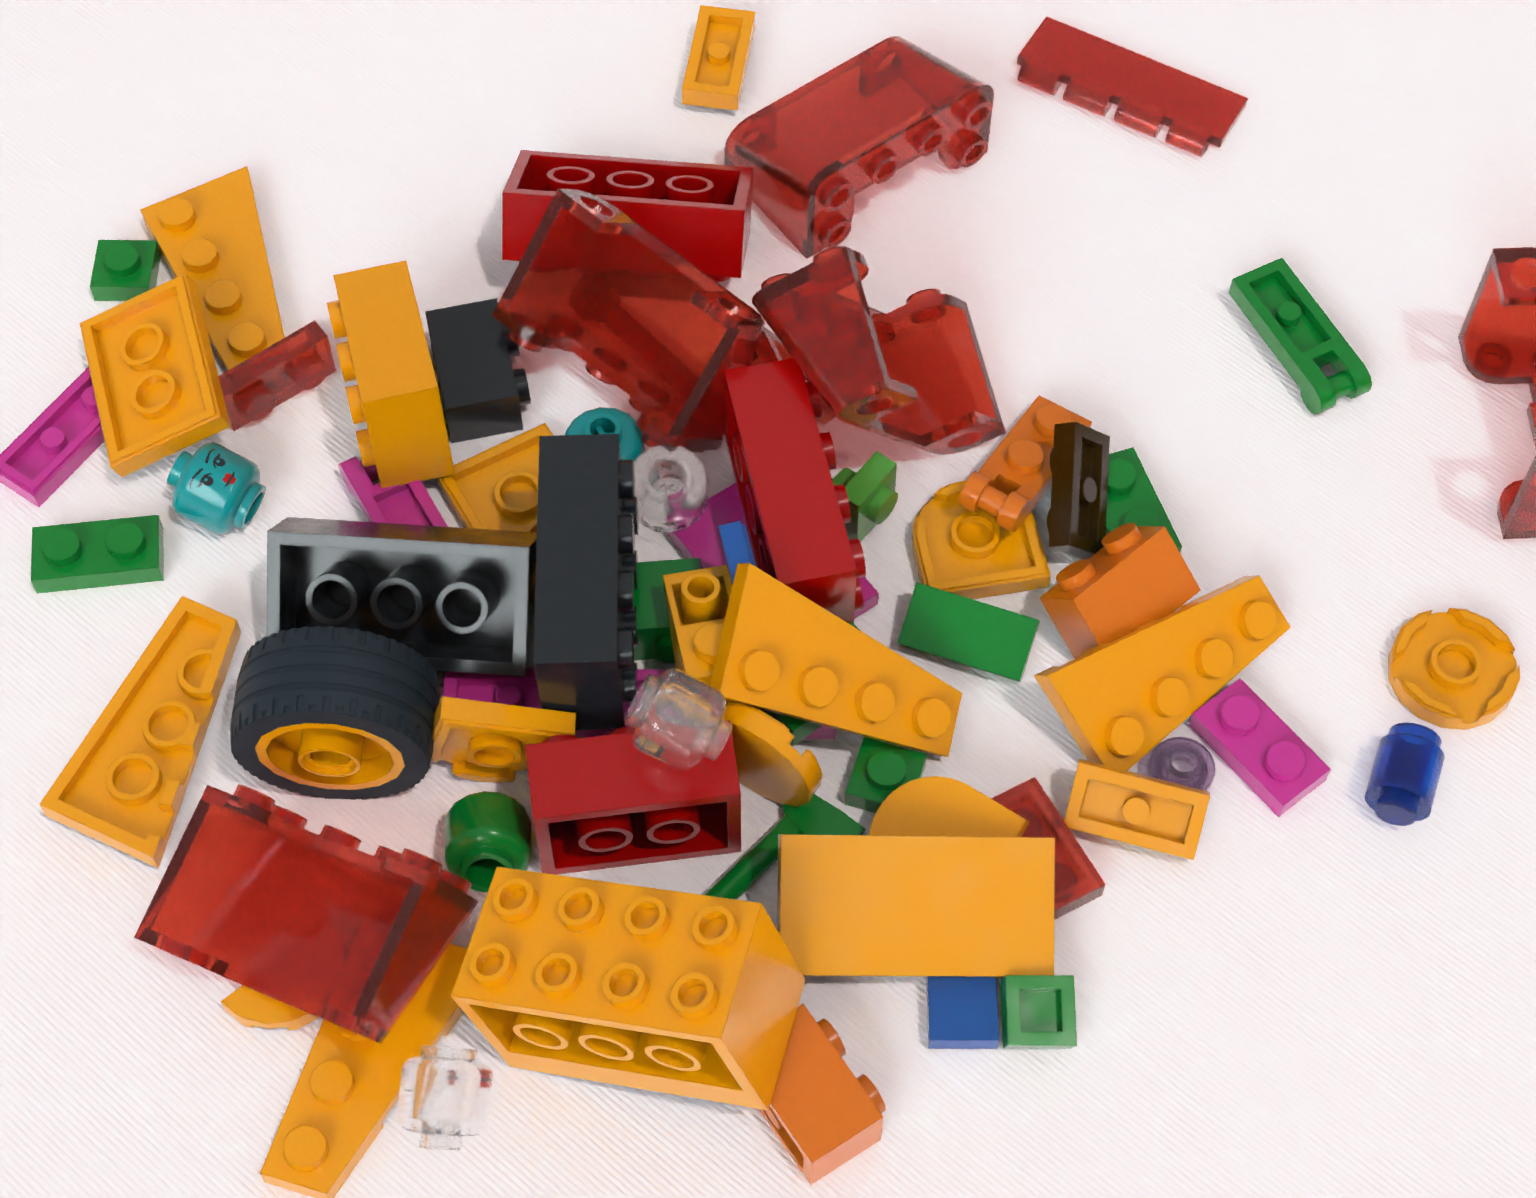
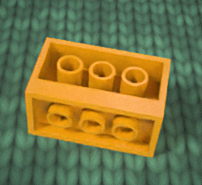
[451,867,806,1110]

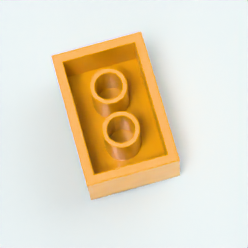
[327,260,455,488]

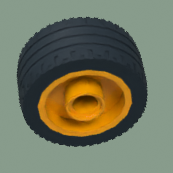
[230,626,439,800]

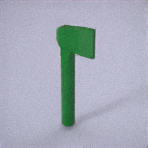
[704,794,866,900]

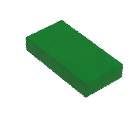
[897,582,1040,682]

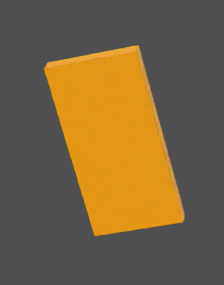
[777,834,1055,977]

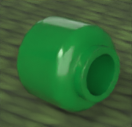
[443,791,531,892]

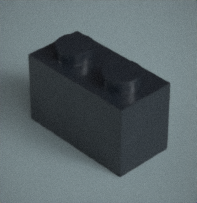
[425,298,531,443]

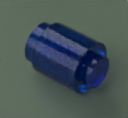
[1364,723,1445,826]

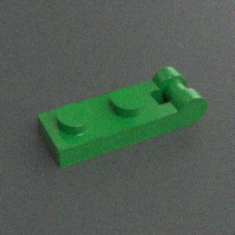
[1229,258,1372,415]

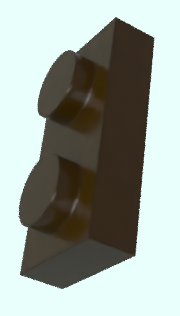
[1047,422,1110,559]

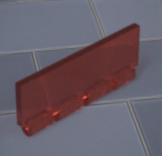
[1017,16,1248,157]

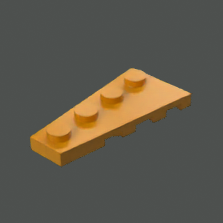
[140,166,291,390]
[707,563,962,757]
[1034,575,1291,771]
[39,596,241,868]
[260,919,467,1198]

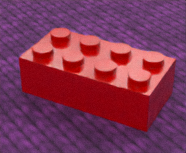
[502,150,754,282]
[724,357,866,624]

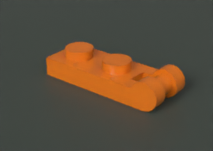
[958,395,1092,533]

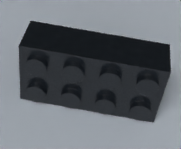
[533,434,639,730]
[266,517,537,676]

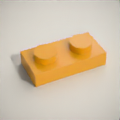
[682,5,755,111]
[1063,759,1210,860]

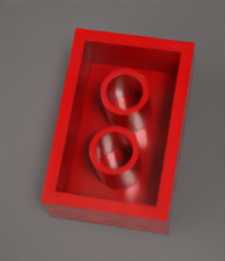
[525,718,741,875]

